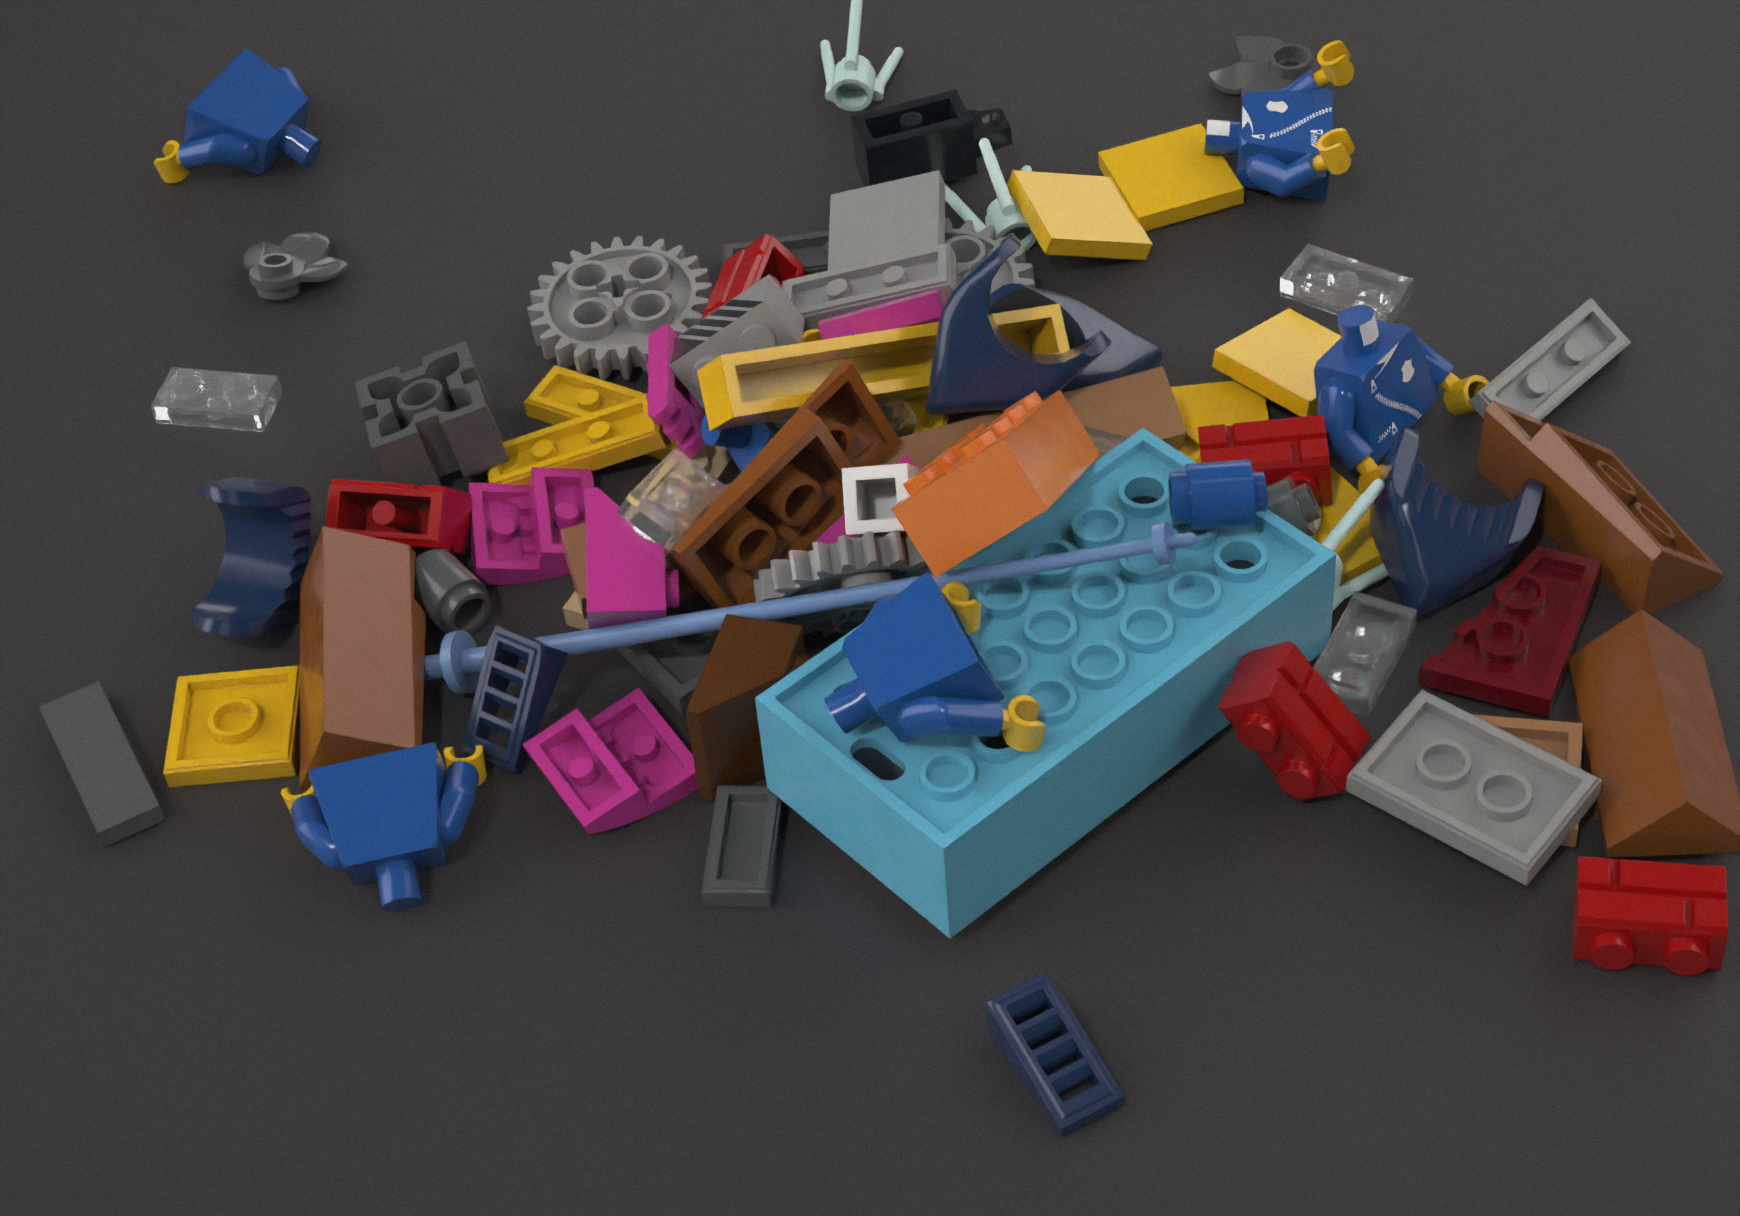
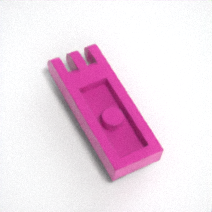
[646,323,705,458]

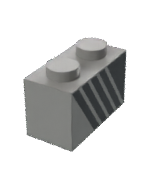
[669,274,805,410]

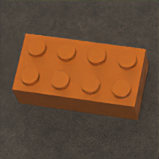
[891,390,1101,578]

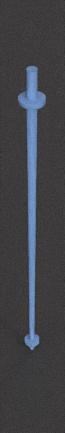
[424,522,1197,695]

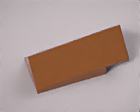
[665,358,902,609]
[1477,400,1725,615]
[300,526,426,793]
[1567,609,1740,858]

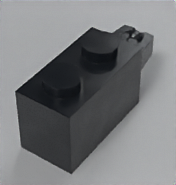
[850,89,1012,187]

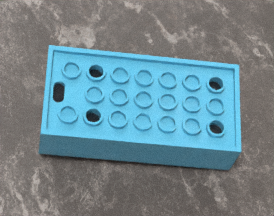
[755,428,1336,939]

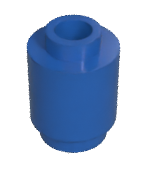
[1168,459,1267,530]

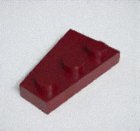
[1418,545,1602,717]

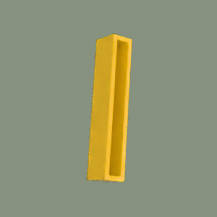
[697,303,1070,431]

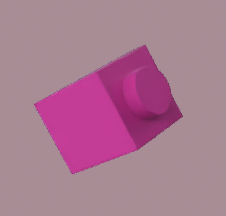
[585,487,679,629]

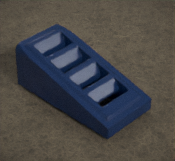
[462,625,568,774]
[986,973,1125,1137]

